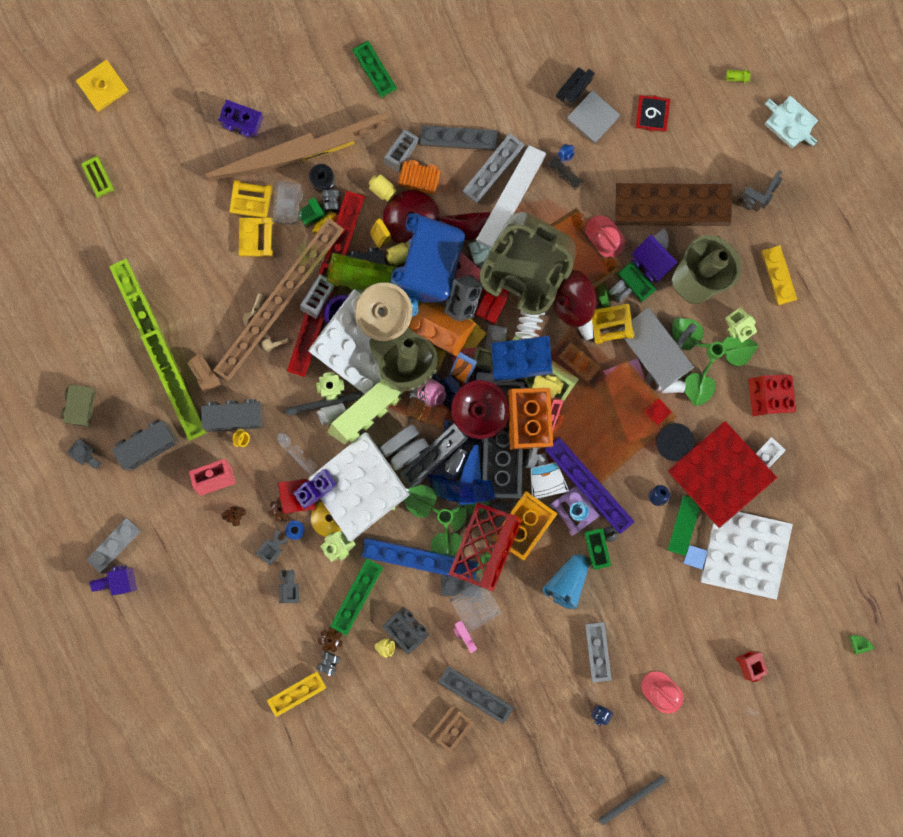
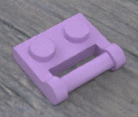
[550,486,600,536]

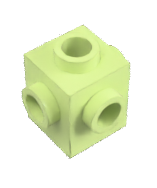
[725,307,757,343]
[316,372,345,401]
[320,530,356,562]

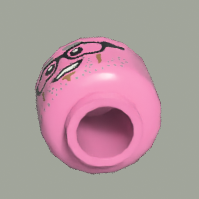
[417,379,446,407]

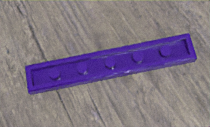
[544,436,635,534]

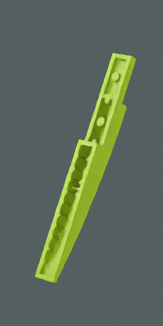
[109,258,207,441]

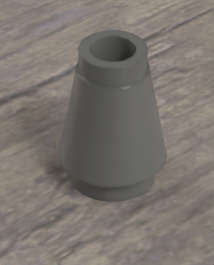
[444,447,469,477]

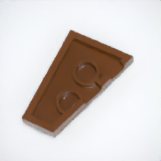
[551,326,606,391]

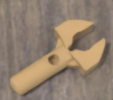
[243,293,265,326]

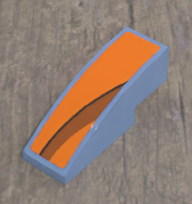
[449,352,477,387]

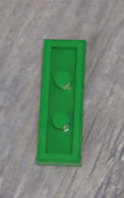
[352,40,397,99]
[667,495,700,556]

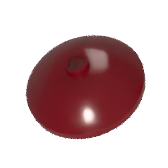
[383,190,440,244]
[553,270,596,327]
[451,380,510,439]

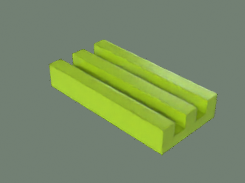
[81,155,115,198]

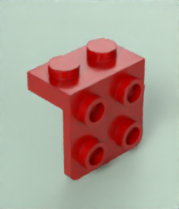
[748,375,796,417]

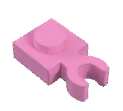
[453,620,477,653]

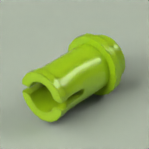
[726,69,750,84]

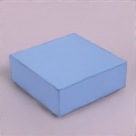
[683,545,708,569]

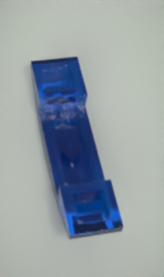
[428,474,496,503]

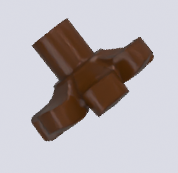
[269,498,292,522]
[221,506,246,526]
[318,628,343,652]

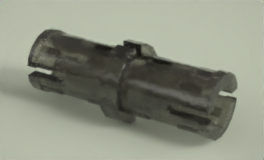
[547,156,583,190]

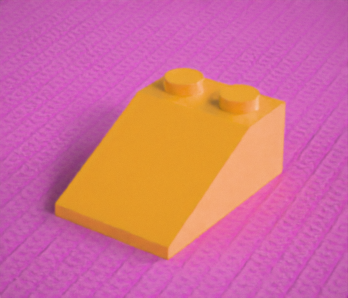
[491,491,557,562]

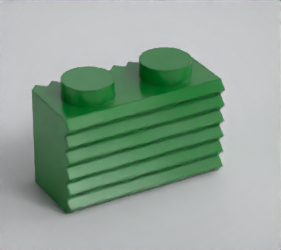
[583,528,612,570]

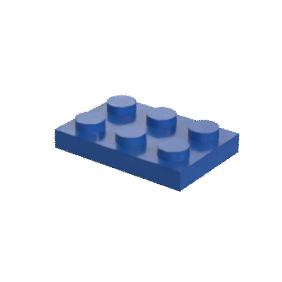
[491,336,553,381]

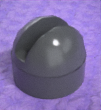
[603,526,618,542]

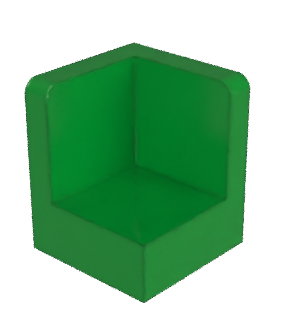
[297,197,325,228]

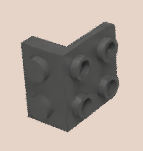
[738,170,783,212]

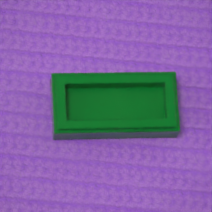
[617,261,656,303]

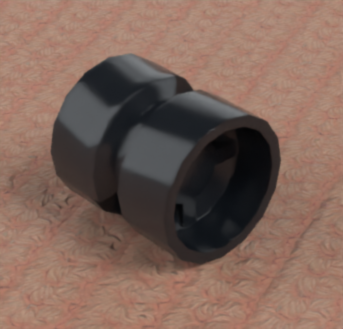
[309,164,335,193]

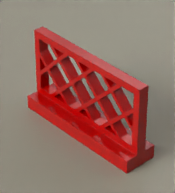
[448,502,522,592]

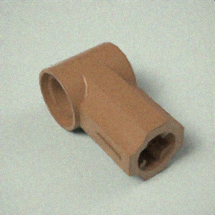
[187,354,223,395]

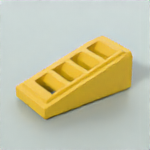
[370,218,391,248]

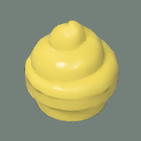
[374,638,395,658]

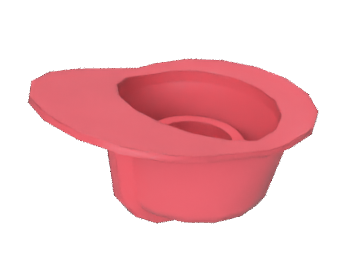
[585,216,625,258]
[641,671,684,714]

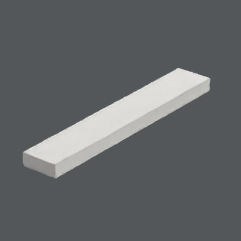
[476,146,546,248]

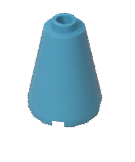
[542,554,590,610]

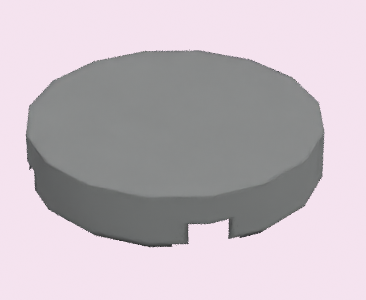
[522,448,540,469]

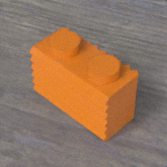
[398,160,441,195]

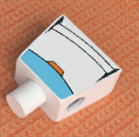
[530,453,569,499]

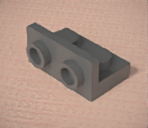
[382,607,429,655]

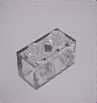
[271,181,303,225]

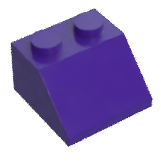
[631,235,677,284]

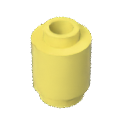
[368,174,397,202]
[385,242,410,267]

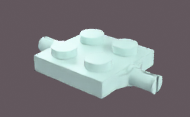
[764,96,818,149]

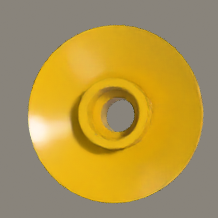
[311,501,341,537]

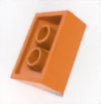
[408,302,476,357]
[507,388,553,450]

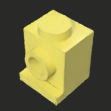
[532,374,564,398]

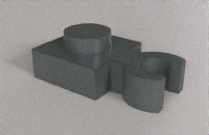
[482,499,514,528]
[255,530,289,566]

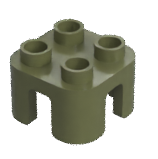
[480,212,576,315]

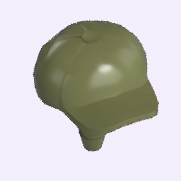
[671,235,741,305]
[369,328,438,392]

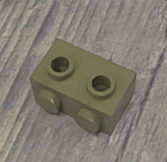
[61,384,96,427]

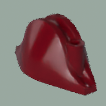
[441,212,491,240]

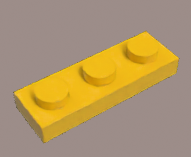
[761,245,797,306]
[266,671,327,717]

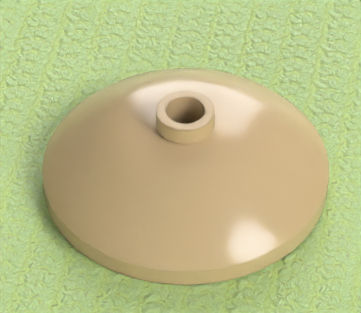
[355,282,412,341]

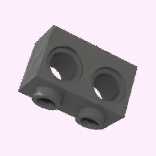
[444,275,483,322]

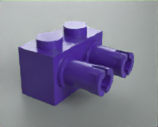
[218,99,264,138]
[90,565,138,596]

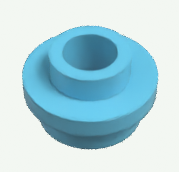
[570,501,589,521]

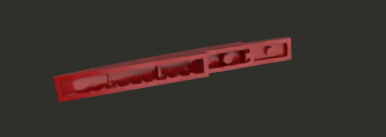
[287,190,365,377]

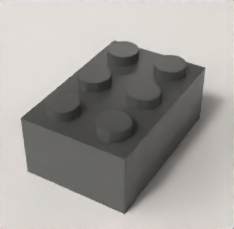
[201,399,265,432]
[112,419,180,472]

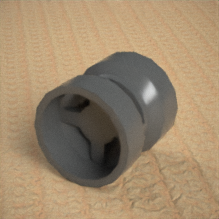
[322,190,341,212]
[316,651,341,676]

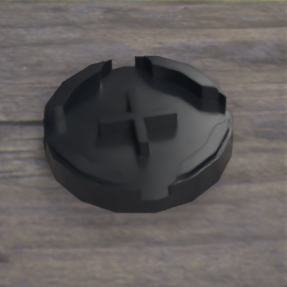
[655,423,694,461]

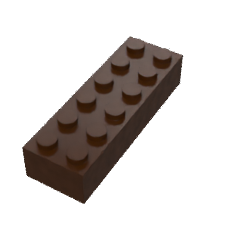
[615,183,732,226]

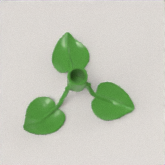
[672,317,758,406]
[404,484,491,556]

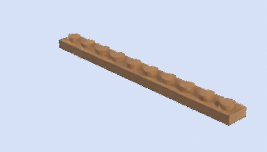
[213,218,344,382]

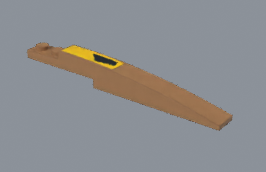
[205,112,389,181]

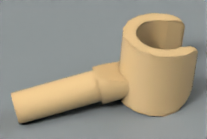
[261,338,289,351]

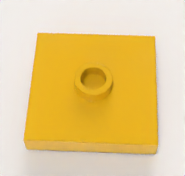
[76,59,129,112]

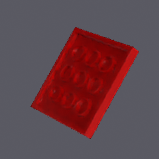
[667,421,778,529]

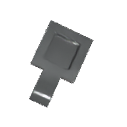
[67,438,102,469]
[279,570,299,603]

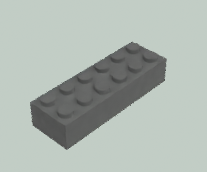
[480,380,524,499]

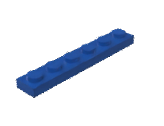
[362,537,479,580]

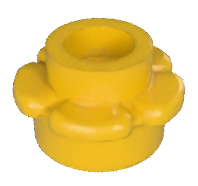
[232,429,250,447]

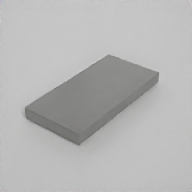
[618,307,694,391]

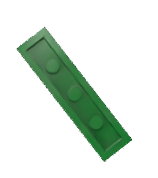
[330,558,384,636]

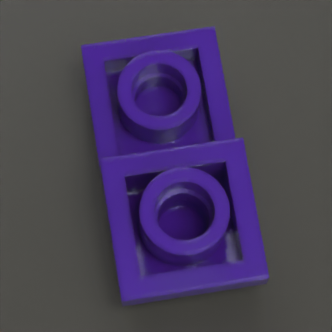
[294,469,337,509]

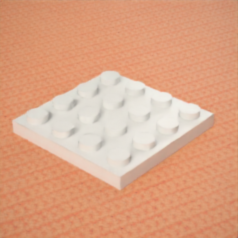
[308,289,383,394]
[308,432,410,541]
[700,512,793,600]

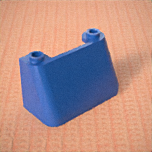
[390,213,465,303]

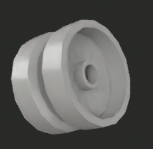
[380,424,429,471]

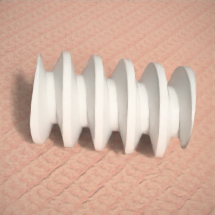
[515,311,545,339]

